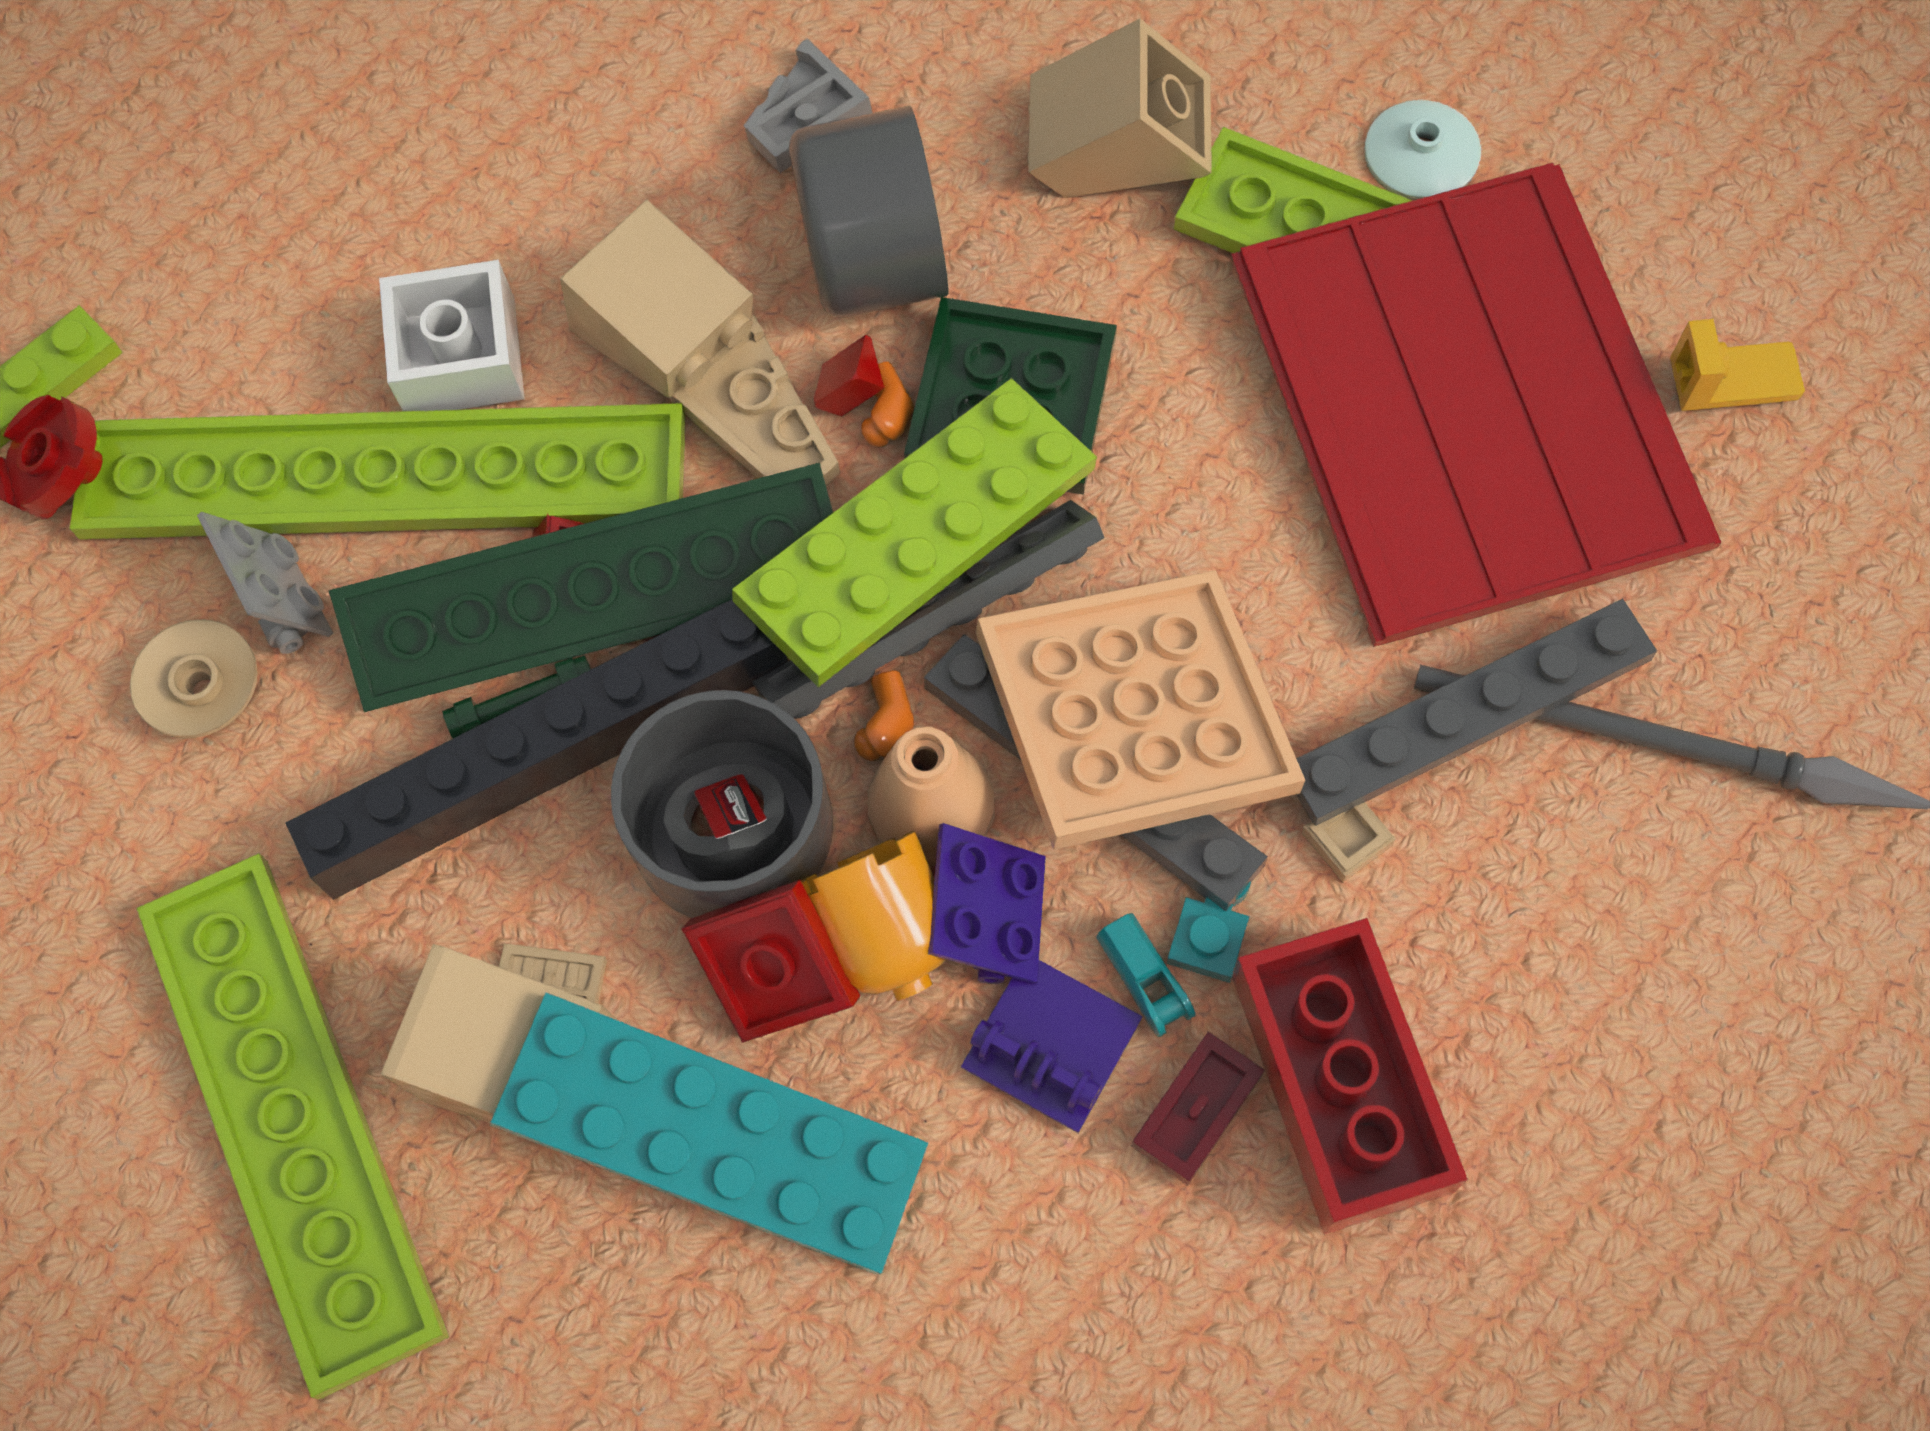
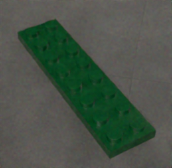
[328,462,833,712]

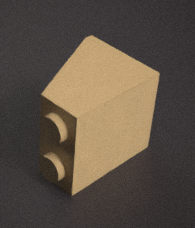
[1027,19,1212,198]
[560,199,753,398]
[381,944,617,1123]

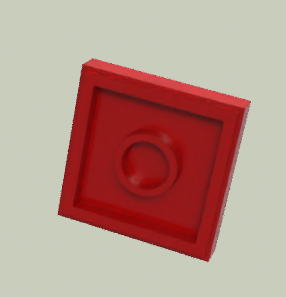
[681,880,861,1043]

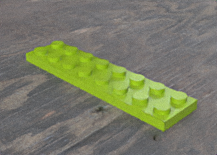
[137,853,449,1400]

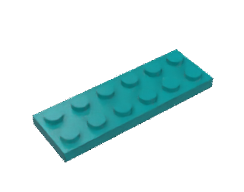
[490,992,928,1275]

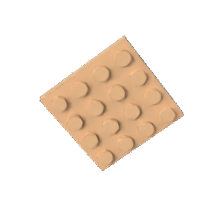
[976,570,1306,850]

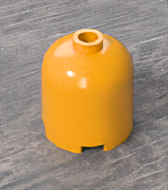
[801,830,946,1001]

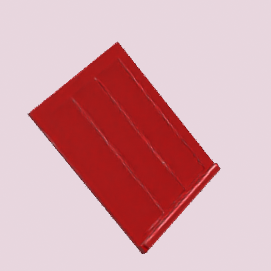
[1231,162,1722,647]

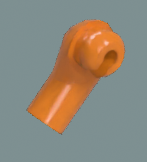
[861,361,914,448]
[854,670,914,761]

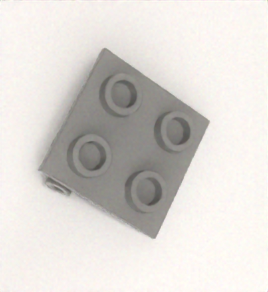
[197,512,333,654]

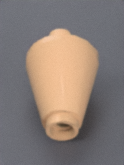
[868,727,995,868]

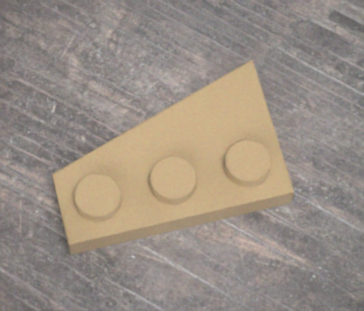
[670,315,840,486]

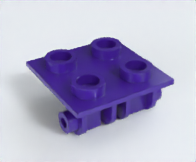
[928,823,1046,984]
[961,960,1143,1133]

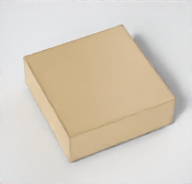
[1302,803,1396,882]

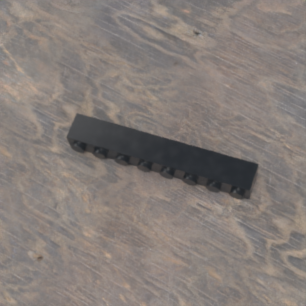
[286,599,788,900]

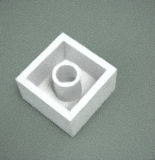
[379,260,525,411]

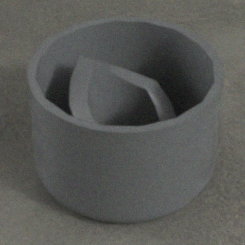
[789,106,948,318]
[611,690,833,918]

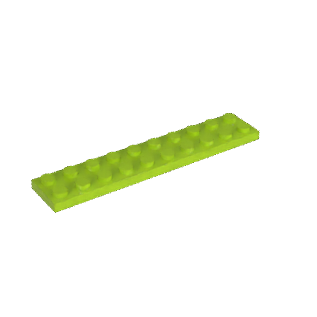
[70,403,686,540]

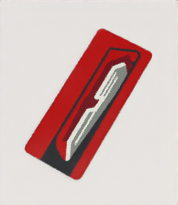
[694,774,767,839]

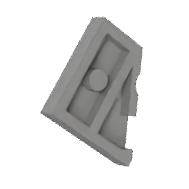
[744,39,873,173]

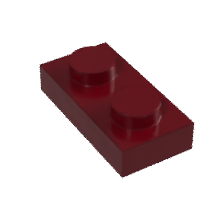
[1131,1031,1265,1186]

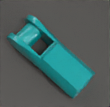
[1096,913,1196,1037]

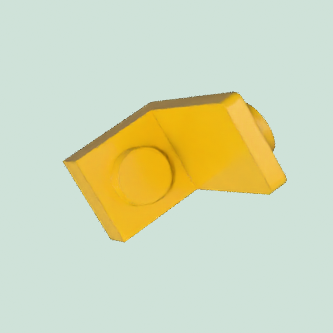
[1670,319,1805,411]

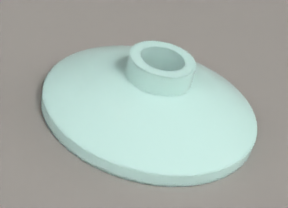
[1364,100,1481,200]

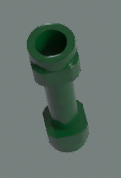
[442,655,591,739]

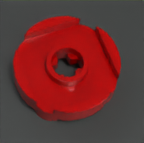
[0,395,103,520]

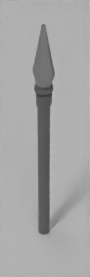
[1414,664,1930,809]

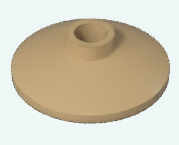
[130,619,257,738]

